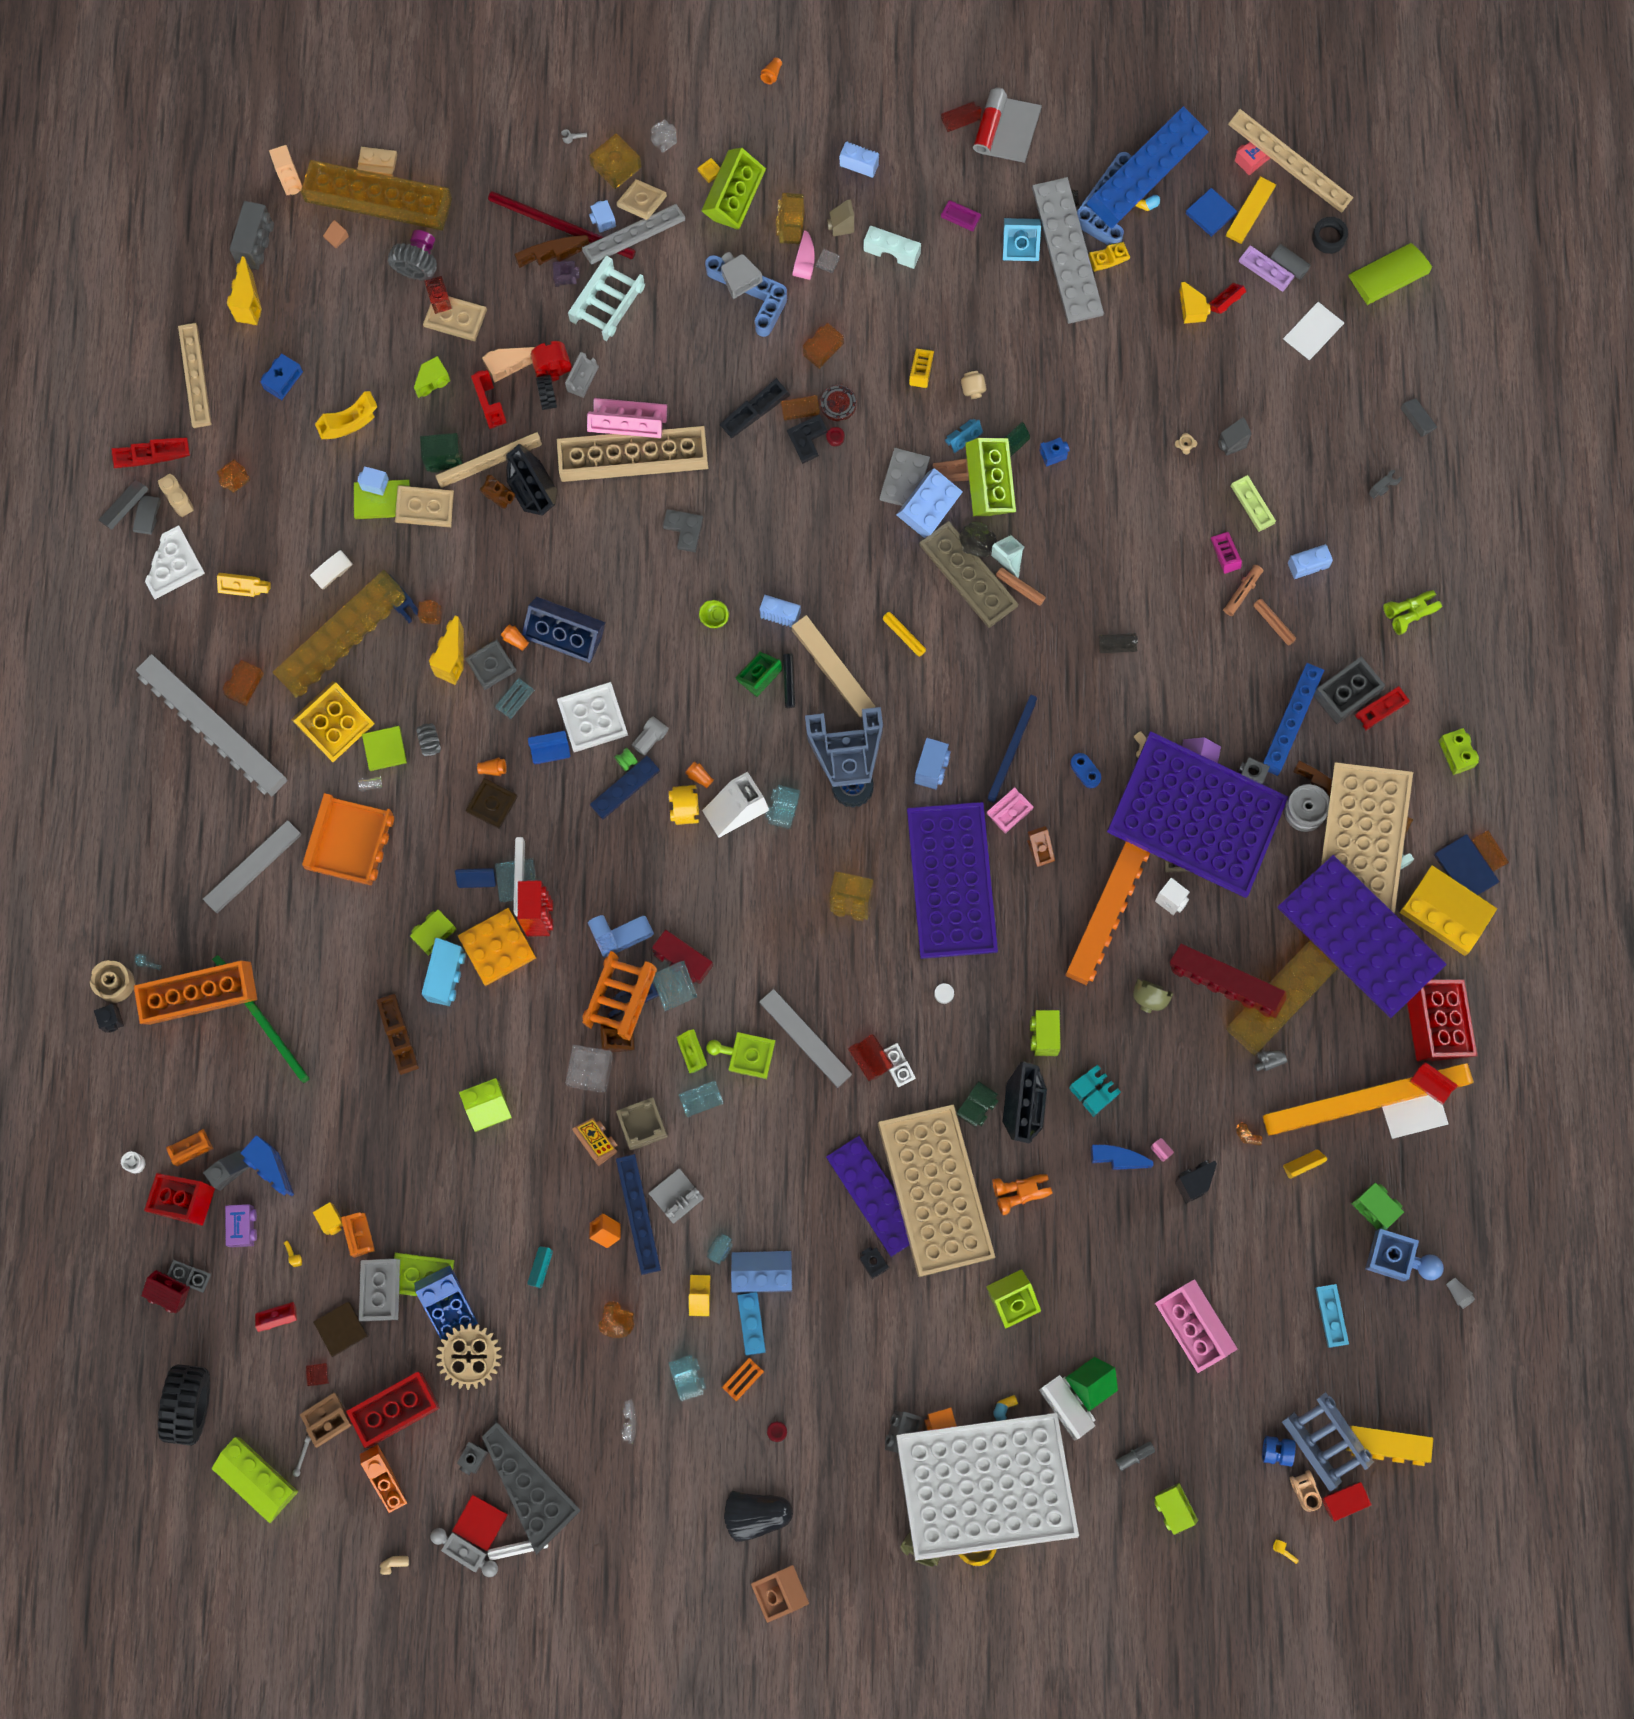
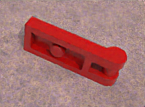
[1355,686,1410,731]

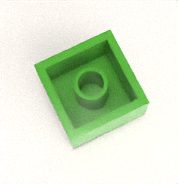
[1351,1183,1404,1230]

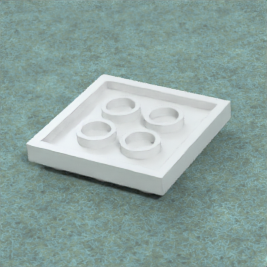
[557,682,628,752]

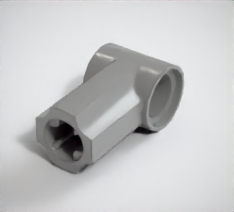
[632,716,669,756]

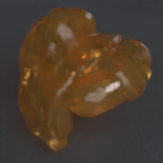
[599,1301,634,1338]

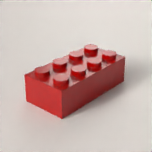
[517,880,554,936]
[346,1371,440,1448]

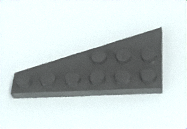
[482,1423,581,1555]

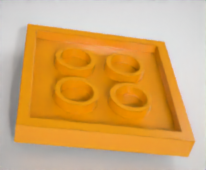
[457,908,536,986]

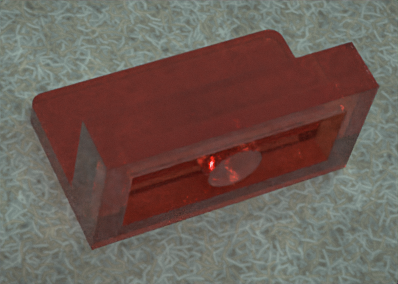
[941,101,981,132]
[848,1034,894,1081]

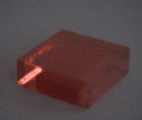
[306,1363,329,1386]

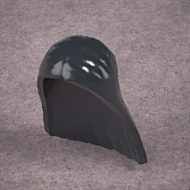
[724,1491,793,1542]

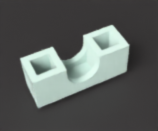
[864,225,921,269]

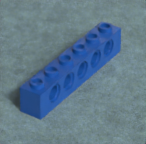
[1263,663,1324,776]

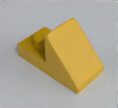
[689,1275,711,1316]

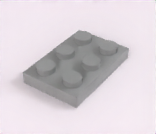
[880,448,930,506]
[359,1259,400,1321]

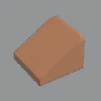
[323,220,349,248]

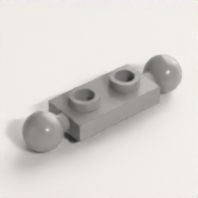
[430,1528,498,1577]

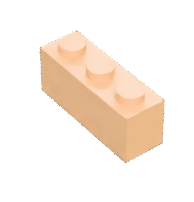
[269,145,303,195]

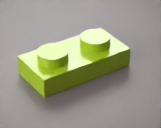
[676,1029,707,1073]

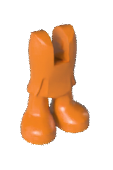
[992,1174,1053,1215]

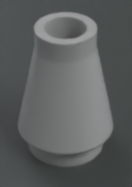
[1446,1278,1475,1309]

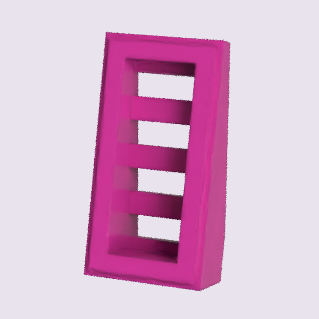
[1211,532,1242,574]

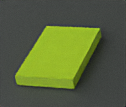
[354,480,410,519]
[394,1253,455,1300]

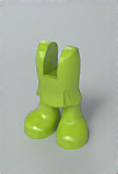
[1383,590,1442,635]

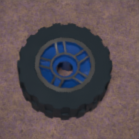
[832,777,874,808]

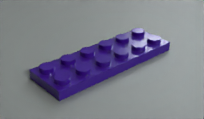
[826,1136,910,1257]

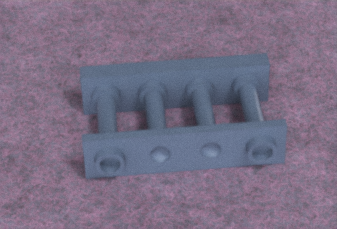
[1282,1392,1374,1491]

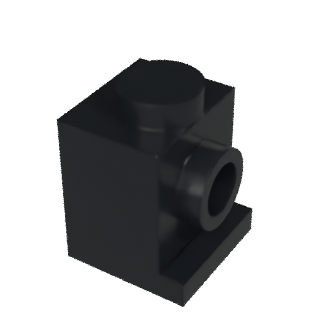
[859,1247,889,1280]

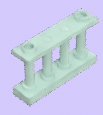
[568,256,645,341]

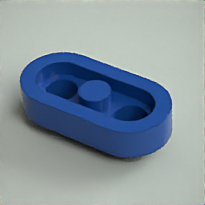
[1070,753,1101,788]

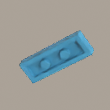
[737,1292,766,1356]

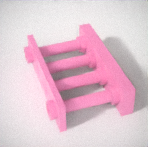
[587,398,667,438]

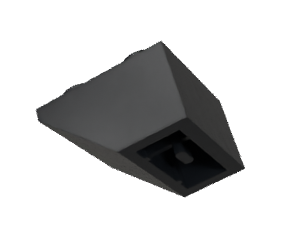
[1175,1160,1217,1204]

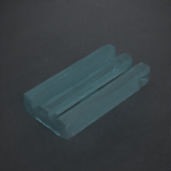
[495,678,534,719]

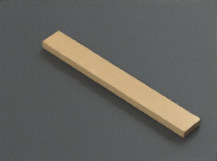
[1228,109,1353,213]

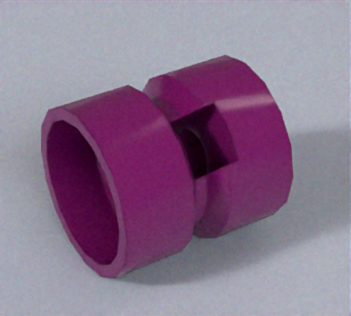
[410,230,435,254]

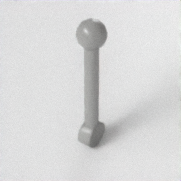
[293,1435,311,1477]

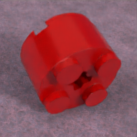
[530,341,572,382]

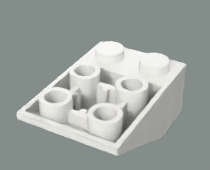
[702,772,769,837]

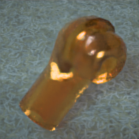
[1236,1123,1263,1146]

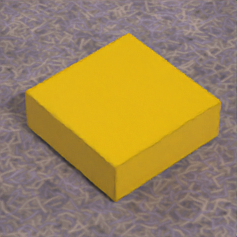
[697,158,720,183]

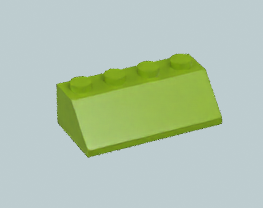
[701,148,766,229]
[965,438,1016,516]
[212,1437,298,1523]

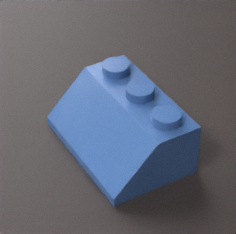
[731,1251,792,1293]

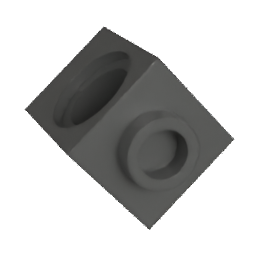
[1238,758,1270,784]

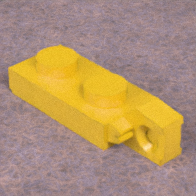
[217,573,271,597]

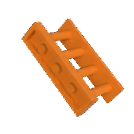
[582,951,657,1041]

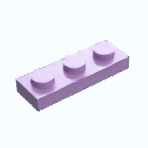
[1239,246,1295,292]

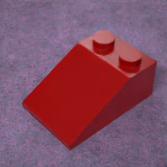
[144,1173,215,1226]

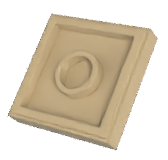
[617,179,667,220]

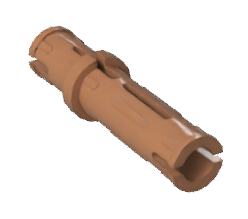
[1223,565,1264,616]

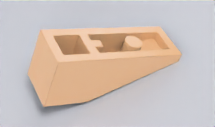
[482,347,535,383]

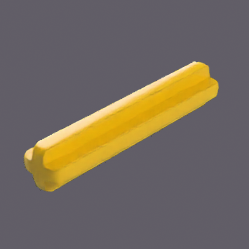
[883,612,926,657]

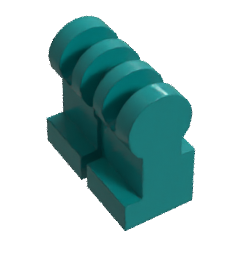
[1069,1065,1121,1117]

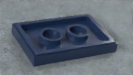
[1434,834,1500,895]

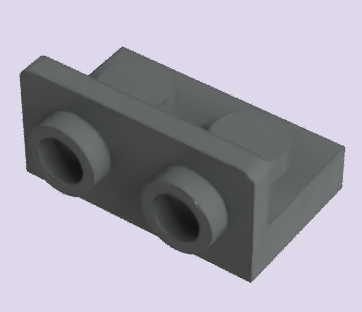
[885,1410,924,1453]

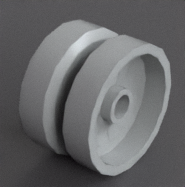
[1284,784,1330,832]

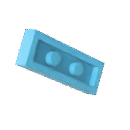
[1315,1284,1349,1348]

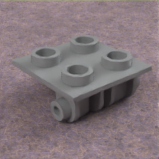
[649,1169,704,1224]

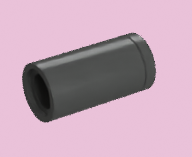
[1270,244,1311,280]

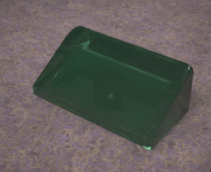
[1005,422,1030,457]

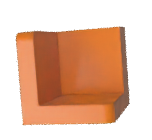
[589,1213,621,1248]

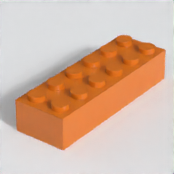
[134,961,257,1025]

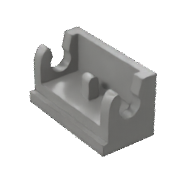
[565,352,599,398]

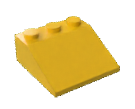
[291,681,374,762]

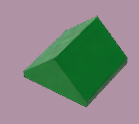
[735,652,782,697]
[1065,1357,1118,1412]

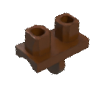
[479,475,515,509]

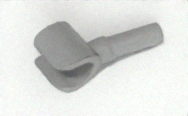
[561,129,587,144]

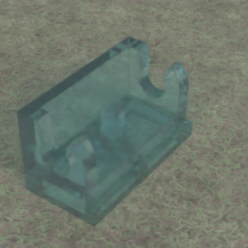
[678,1081,724,1117]

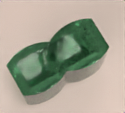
[956,1081,999,1128]

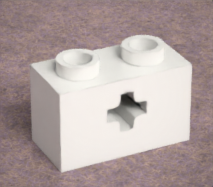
[1155,878,1190,915]

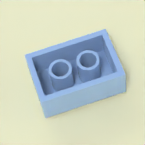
[896,468,963,538]

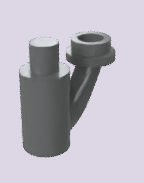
[1254,1049,1287,1071]

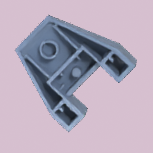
[805,707,883,787]

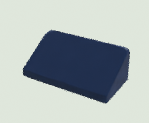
[455,868,496,888]

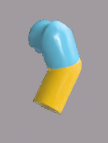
[1135,195,1160,211]
[993,1395,1018,1421]

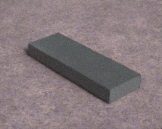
[99,480,148,530]

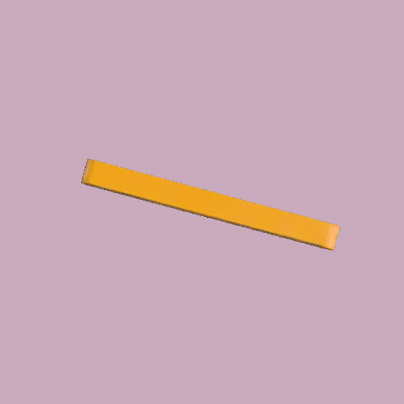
[1262,1063,1474,1136]

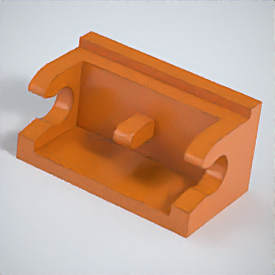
[166,1129,213,1167]
[341,1212,375,1258]

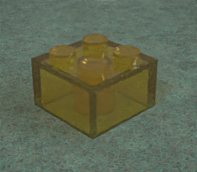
[589,133,642,189]
[776,193,805,245]

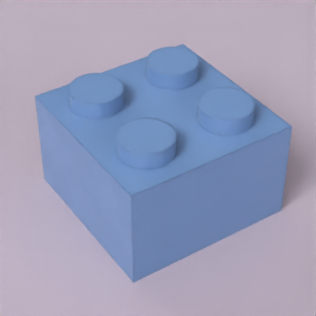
[915,738,951,790]

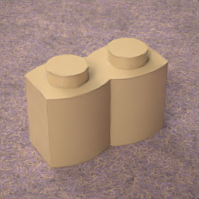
[158,474,194,517]

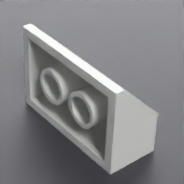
[1039,1375,1096,1441]

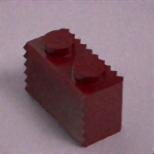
[141,1270,190,1314]

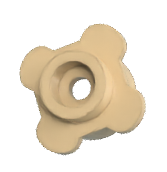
[1175,433,1197,454]

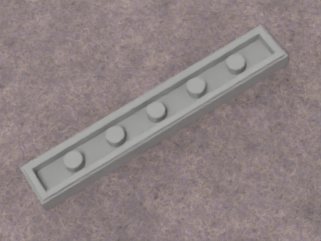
[582,204,685,265]
[203,820,302,913]
[759,989,852,1088]

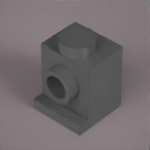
[457,1442,489,1475]

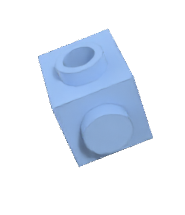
[589,200,616,233]
[358,467,389,496]

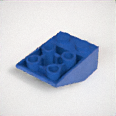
[240,1135,294,1196]
[414,1265,478,1340]

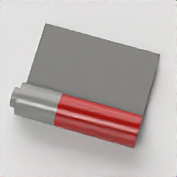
[973,88,1042,163]

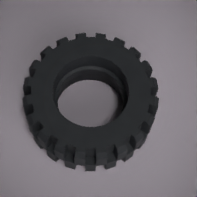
[157,1364,210,1446]

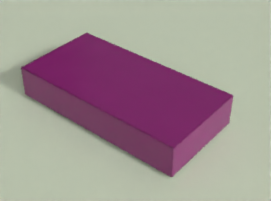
[941,200,981,232]

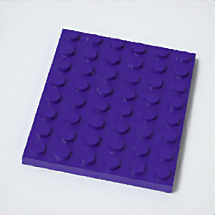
[1107,731,1288,898]

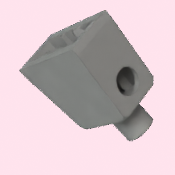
[721,252,763,299]

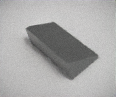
[1400,398,1437,437]

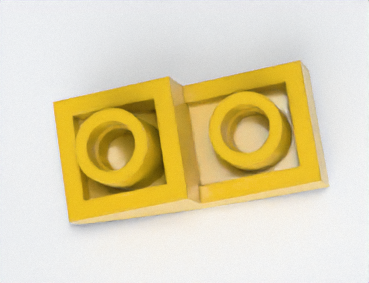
[1088,242,1130,272]

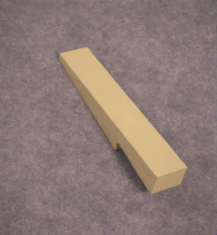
[792,615,875,718]

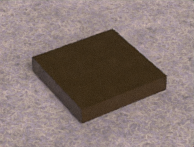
[465,778,518,829]
[313,1301,368,1357]

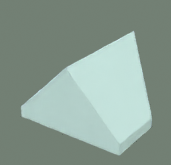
[991,535,1024,578]

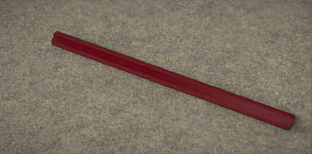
[488,191,636,259]

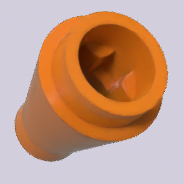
[760,57,782,85]
[501,624,529,651]
[477,757,507,776]
[685,761,714,788]

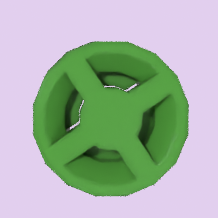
[614,748,638,772]

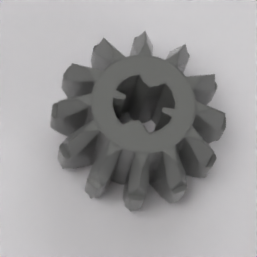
[416,723,441,756]

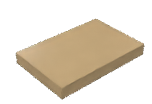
[423,293,487,341]
[395,486,454,527]

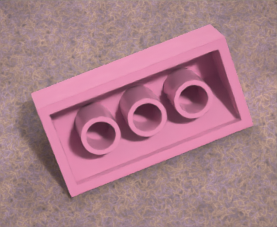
[1155,1279,1237,1373]

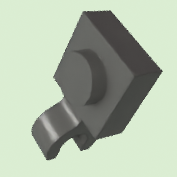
[1369,470,1402,499]

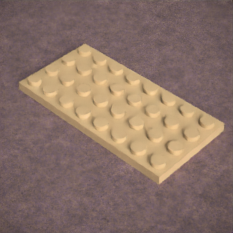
[1321,763,1413,914]
[878,1104,995,1277]

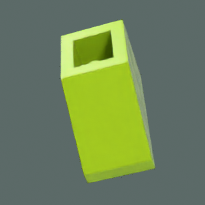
[414,356,450,398]

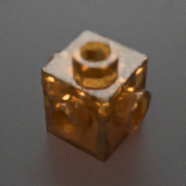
[217,459,250,493]

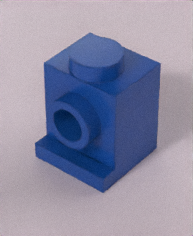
[1039,437,1069,467]

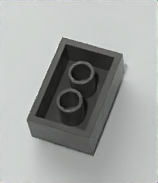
[230,201,274,270]
[1314,656,1385,724]

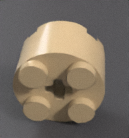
[90,960,135,1003]

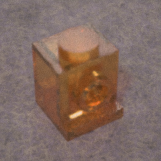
[418,600,442,624]

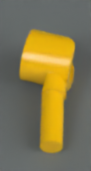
[284,1241,302,1267]
[1273,1539,1299,1564]

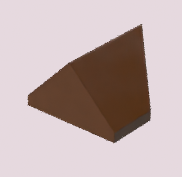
[600,1024,635,1053]

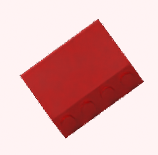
[1407,980,1477,1062]

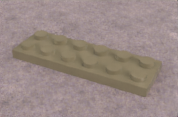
[919,521,1018,628]

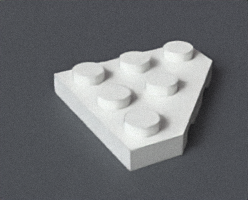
[145,526,205,599]

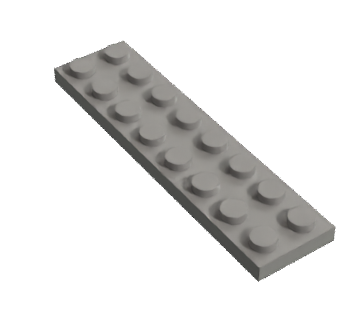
[1032,177,1104,324]

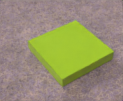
[362,726,407,771]

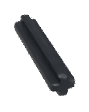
[783,654,795,708]

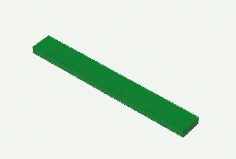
[212,955,310,1083]

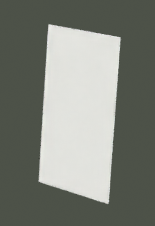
[1283,302,1344,360]
[1382,1095,1448,1139]

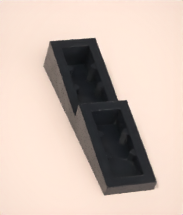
[719,378,790,439]

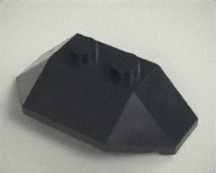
[506,444,557,516]
[1002,1062,1047,1144]

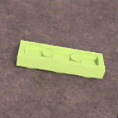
[1231,475,1276,532]

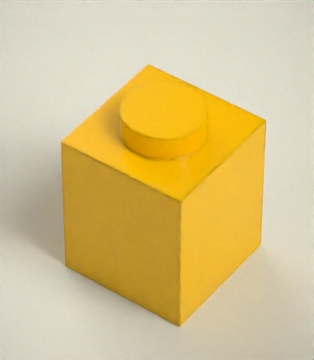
[313,1202,343,1235]

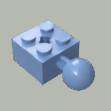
[1365,1229,1444,1281]

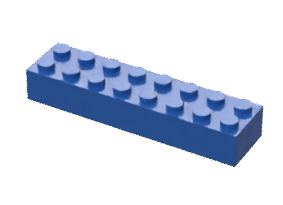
[1086,106,1208,230]

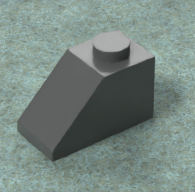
[1218,417,1252,456]
[203,1150,249,1191]

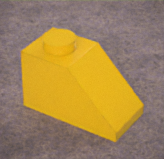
[1179,282,1210,324]

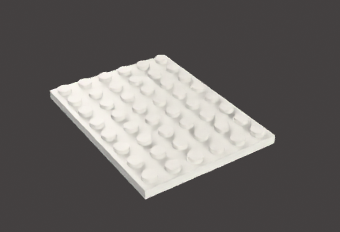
[896,1413,1079,1561]

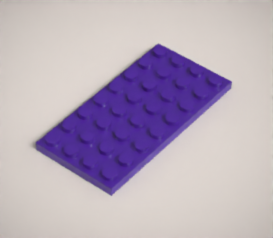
[907,802,998,959]
[1278,855,1447,1018]

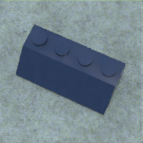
[522,597,606,663]

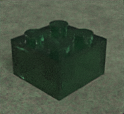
[420,433,463,473]

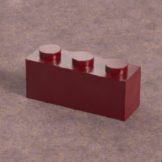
[652,929,713,984]

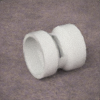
[121,1151,146,1174]

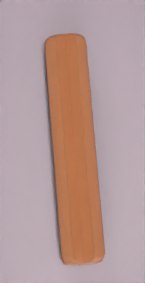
[996,568,1046,606]
[1254,599,1296,645]

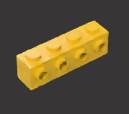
[1346,1426,1433,1466]

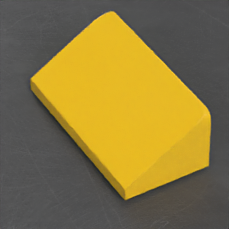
[1283,1149,1327,1179]

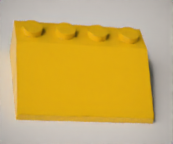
[1399,865,1498,956]

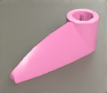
[793,230,814,280]

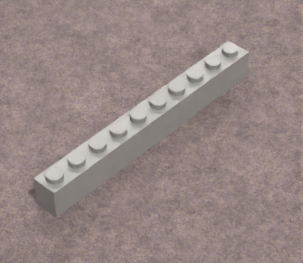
[136,654,288,797]

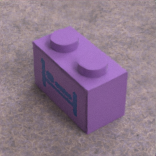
[225,1204,257,1248]

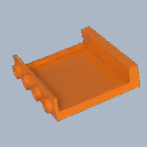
[302,793,394,886]

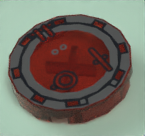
[820,385,856,421]

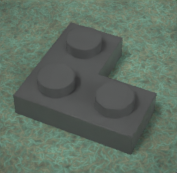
[663,509,703,553]

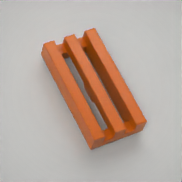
[722,1358,764,1402]

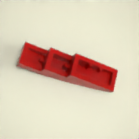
[111,438,190,468]

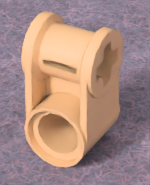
[1290,1470,1322,1512]

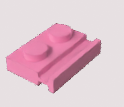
[986,788,1034,834]

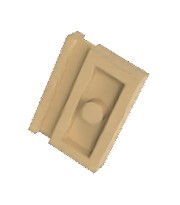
[357,147,397,178]

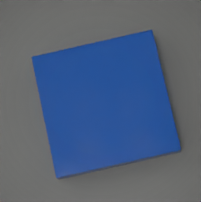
[1186,188,1237,237]

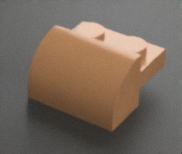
[300,1392,353,1448]

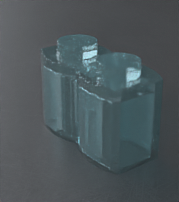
[766,785,800,830]
[669,1355,706,1402]

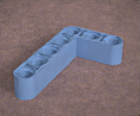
[1077,152,1132,245]
[705,255,787,337]
[588,915,654,958]

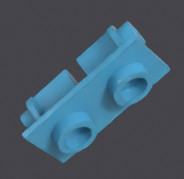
[945,419,983,454]

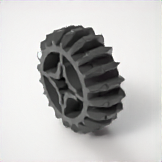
[387,243,437,281]

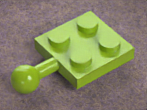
[706,1032,775,1079]

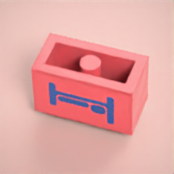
[1235,141,1270,175]

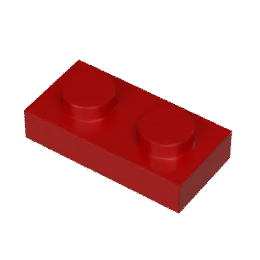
[1209,283,1247,314]
[255,1302,297,1332]

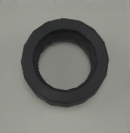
[1312,217,1348,254]

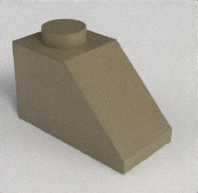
[827,199,854,236]

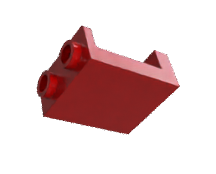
[471,370,507,429]

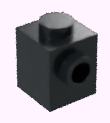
[94,1004,124,1033]

